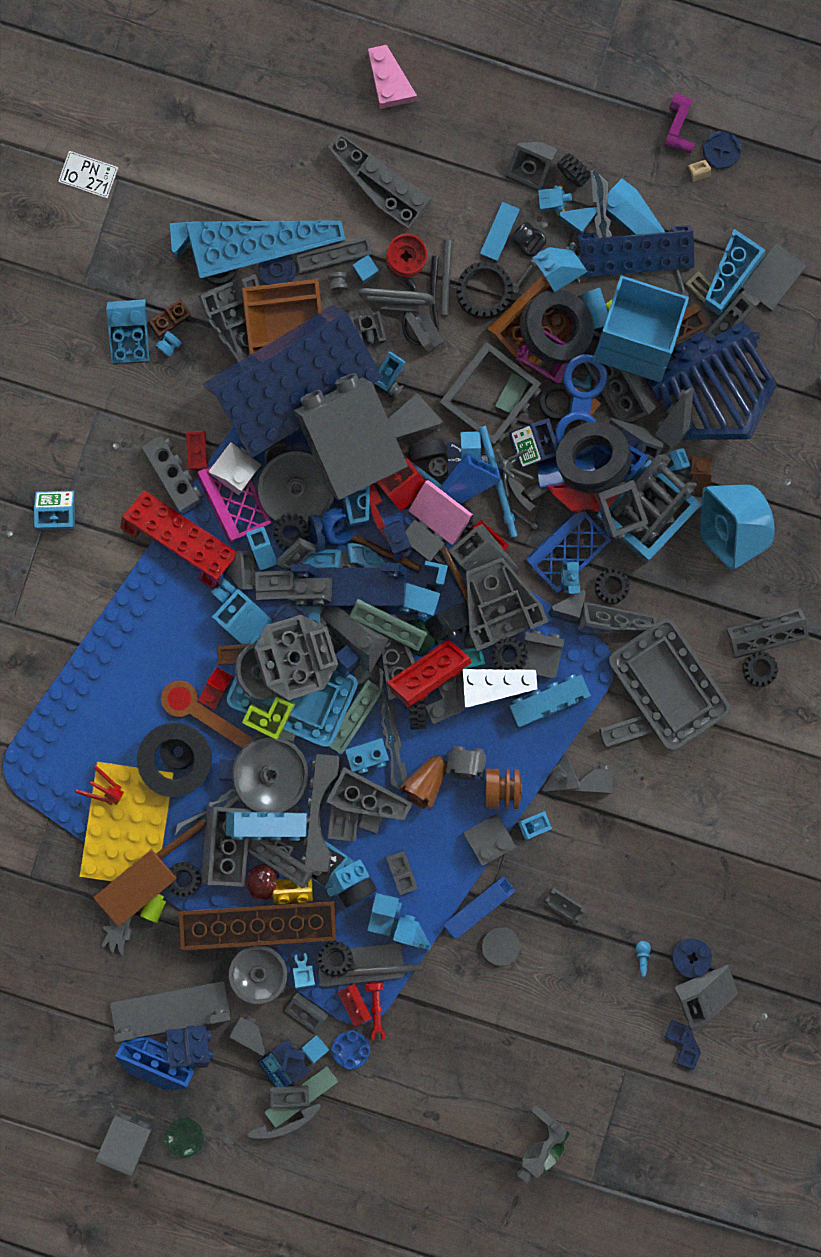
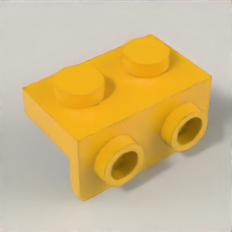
[273,877,313,905]

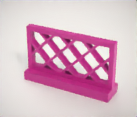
[196,467,272,544]

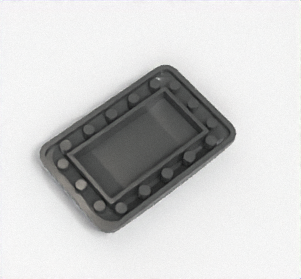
[609,619,730,750]

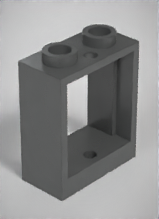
[593,480,648,539]

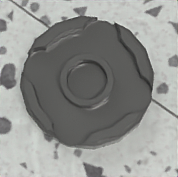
[482,927,520,966]

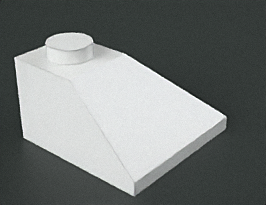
[208,442,261,495]

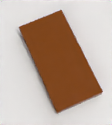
[93,849,177,926]

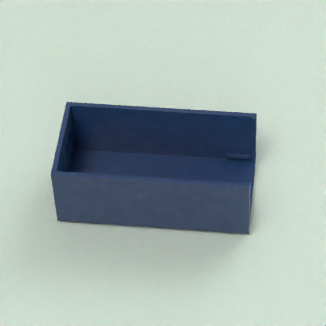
[203,305,383,457]

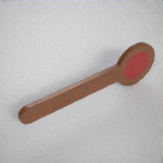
[161,680,255,748]

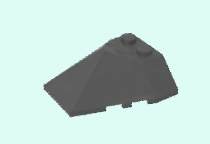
[198,274,259,363]
[466,558,548,651]

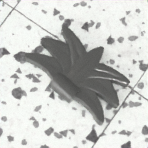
[102,915,134,956]

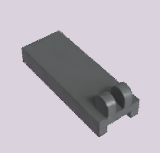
[599,715,655,747]

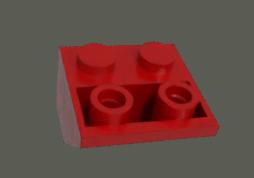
[377,458,425,511]

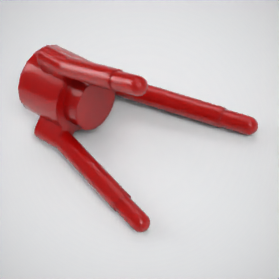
[75,766,124,805]

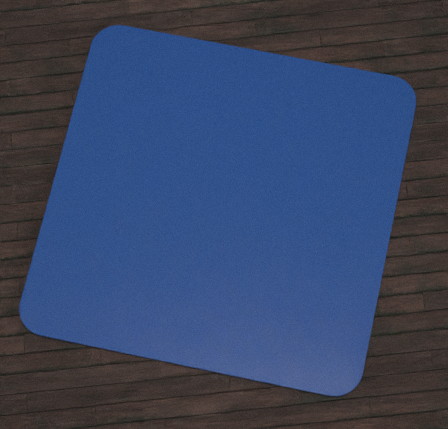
[3,427,614,1024]

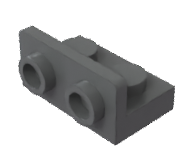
[405,311,444,352]
[289,578,333,606]

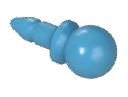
[636,941,651,977]

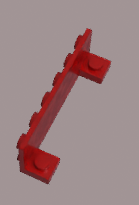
[120,491,237,589]

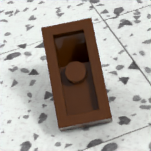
[690,456,712,495]

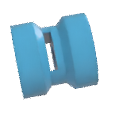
[155,331,182,358]
[211,578,236,604]

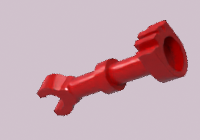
[365,982,386,1040]

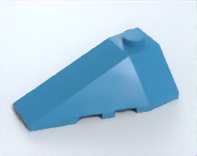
[600,179,665,235]
[393,914,431,950]

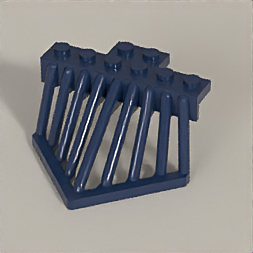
[644,322,777,440]

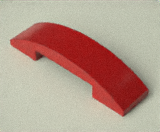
[370,484,405,552]

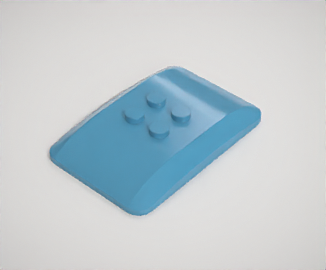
[227,636,358,747]

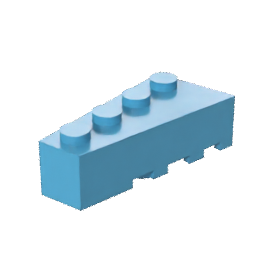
[705,229,765,316]
[509,674,591,728]
[226,812,307,840]

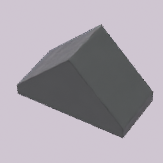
[548,590,586,623]

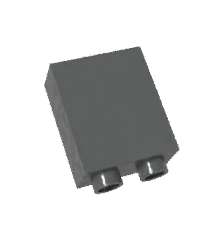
[293,373,408,500]

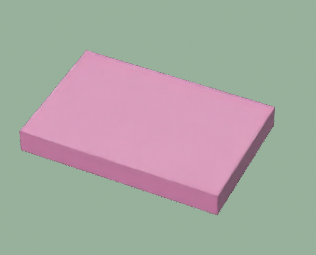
[409,480,473,545]

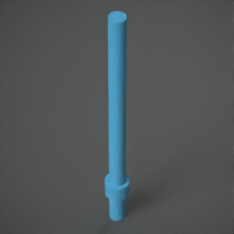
[479,425,518,538]

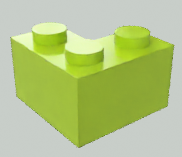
[242,696,296,740]

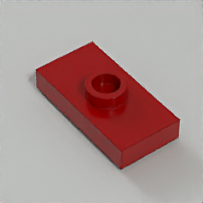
[186,431,207,470]

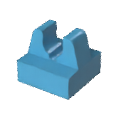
[668,448,691,471]

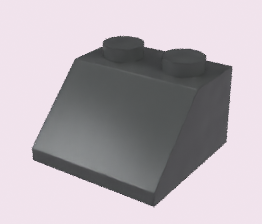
[463,814,516,866]

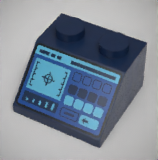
[257,1039,310,1087]

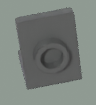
[354,664,383,690]

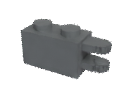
[405,520,454,566]

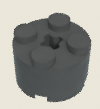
[446,746,487,780]

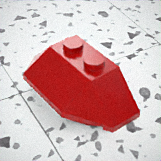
[548,481,624,513]

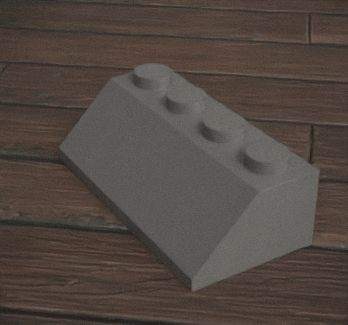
[584,353,659,423]
[201,806,251,887]

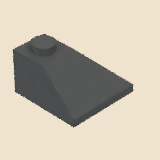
[506,142,558,190]

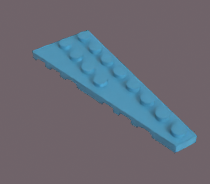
[185,220,345,278]

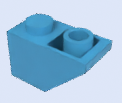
[246,526,277,571]

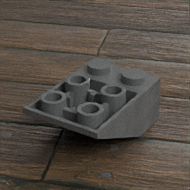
[449,524,519,572]
[675,965,738,1029]

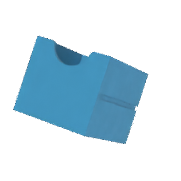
[593,275,689,383]

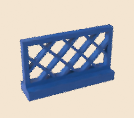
[524,510,611,593]

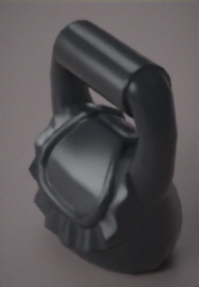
[511,221,546,257]

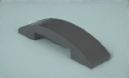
[247,1102,321,1139]

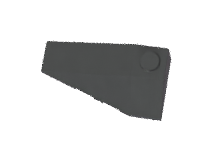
[577,602,658,634]
[321,606,389,672]
[326,768,413,821]

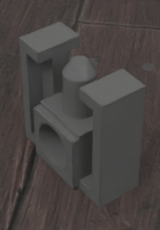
[350,311,386,344]

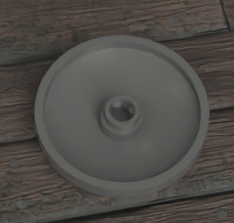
[258,450,334,527]
[232,736,308,813]

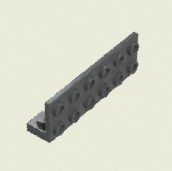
[110,981,231,1042]

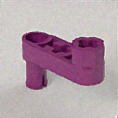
[664,92,695,155]

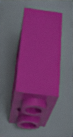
[516,329,569,384]

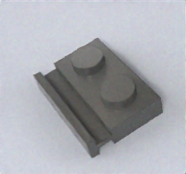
[255,571,294,600]
[328,805,359,842]

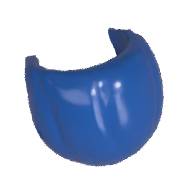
[320,508,355,545]

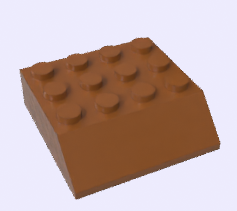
[242,279,322,355]

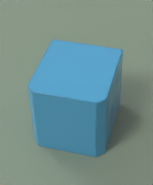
[353,255,379,284]
[300,1035,329,1064]

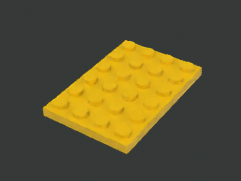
[80,762,174,881]

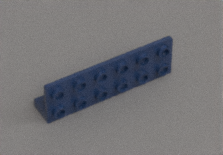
[577,225,694,277]
[291,563,407,606]

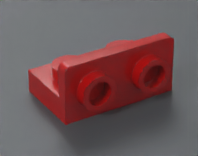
[338,983,372,1026]

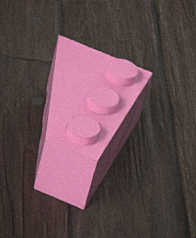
[368,45,417,109]

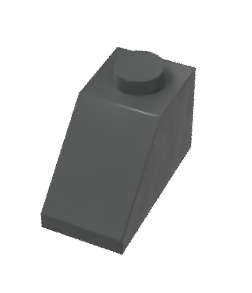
[573,765,613,794]
[230,1015,266,1056]

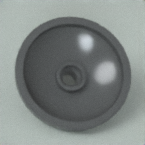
[235,643,278,700]
[229,945,287,1004]

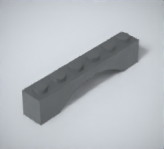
[302,754,342,873]

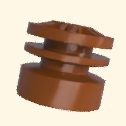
[485,768,522,809]

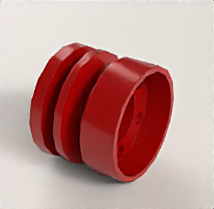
[385,234,427,278]

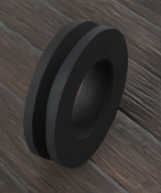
[520,289,594,364]
[556,422,632,493]
[137,723,212,797]

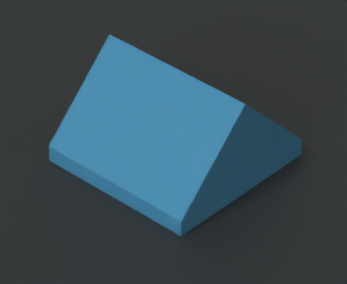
[170,221,197,260]

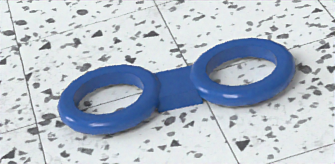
[555,354,607,457]

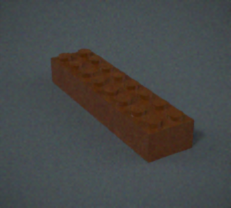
[179,901,337,950]

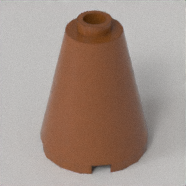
[399,755,447,811]

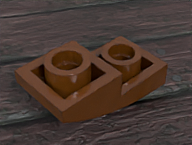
[148,299,191,338]

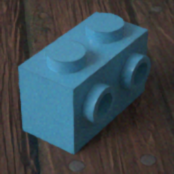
[345,738,389,775]

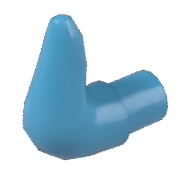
[571,374,593,391]

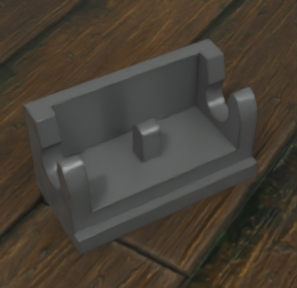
[543,888,586,924]

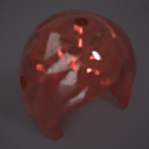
[246,864,279,900]

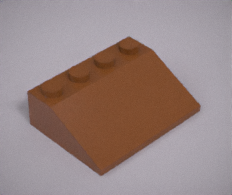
[487,277,573,373]

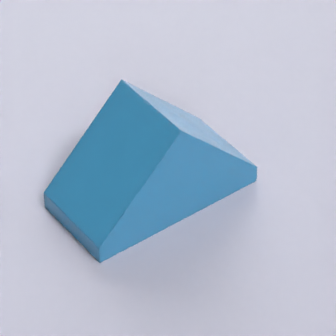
[559,207,597,234]
[461,432,481,460]
[517,811,552,840]

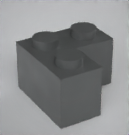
[425,677,468,725]

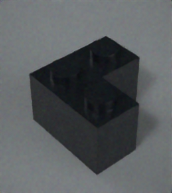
[417,601,469,647]

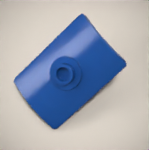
[537,452,595,488]

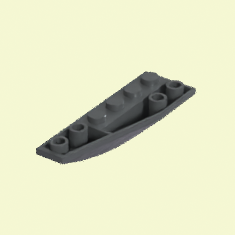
[328,132,431,229]

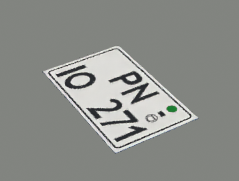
[58,151,118,198]

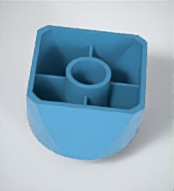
[700,484,775,571]

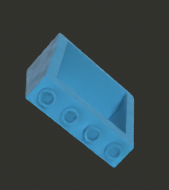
[596,459,701,564]

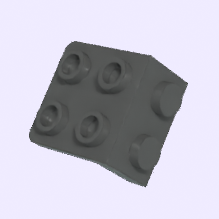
[522,630,564,678]

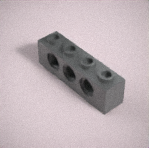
[142,435,202,515]

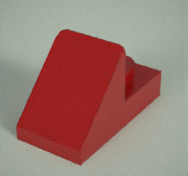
[198,667,234,710]

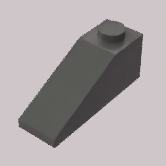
[705,289,761,340]

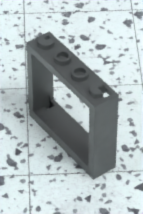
[440,342,542,446]

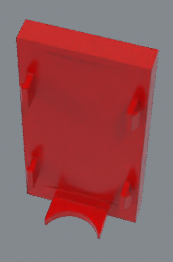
[387,639,472,708]

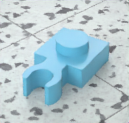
[293,953,315,989]

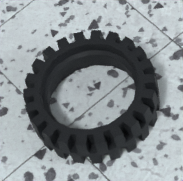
[456,261,513,319]

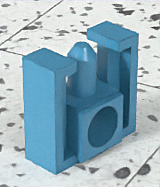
[561,561,580,594]

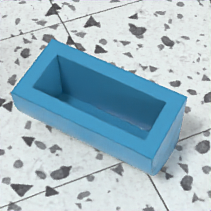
[578,288,608,331]

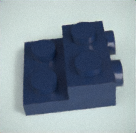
[165,1025,213,1069]

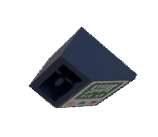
[509,418,558,469]

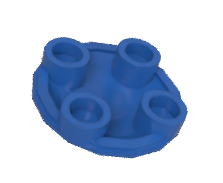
[332,1030,370,1069]

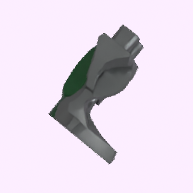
[517,1104,571,1183]

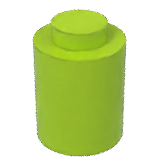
[139,894,166,923]

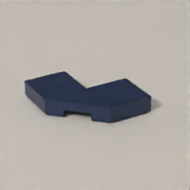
[664,1020,701,1070]

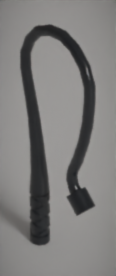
[402,256,439,345]

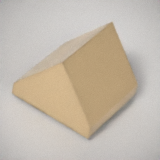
[688,160,711,182]

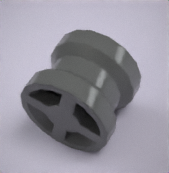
[328,272,348,291]
[429,457,448,478]

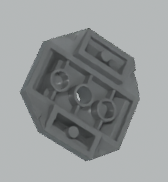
[254,615,338,701]

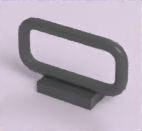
[358,288,435,313]

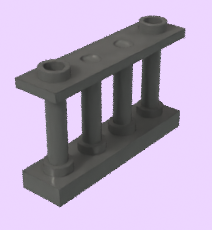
[611,454,697,543]

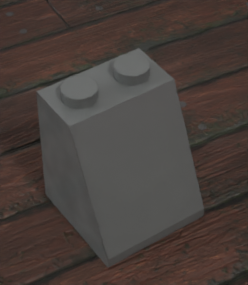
[388,393,443,442]
[95,1113,152,1176]

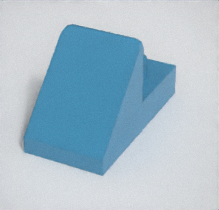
[375,351,406,392]

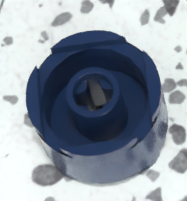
[671,938,712,978]

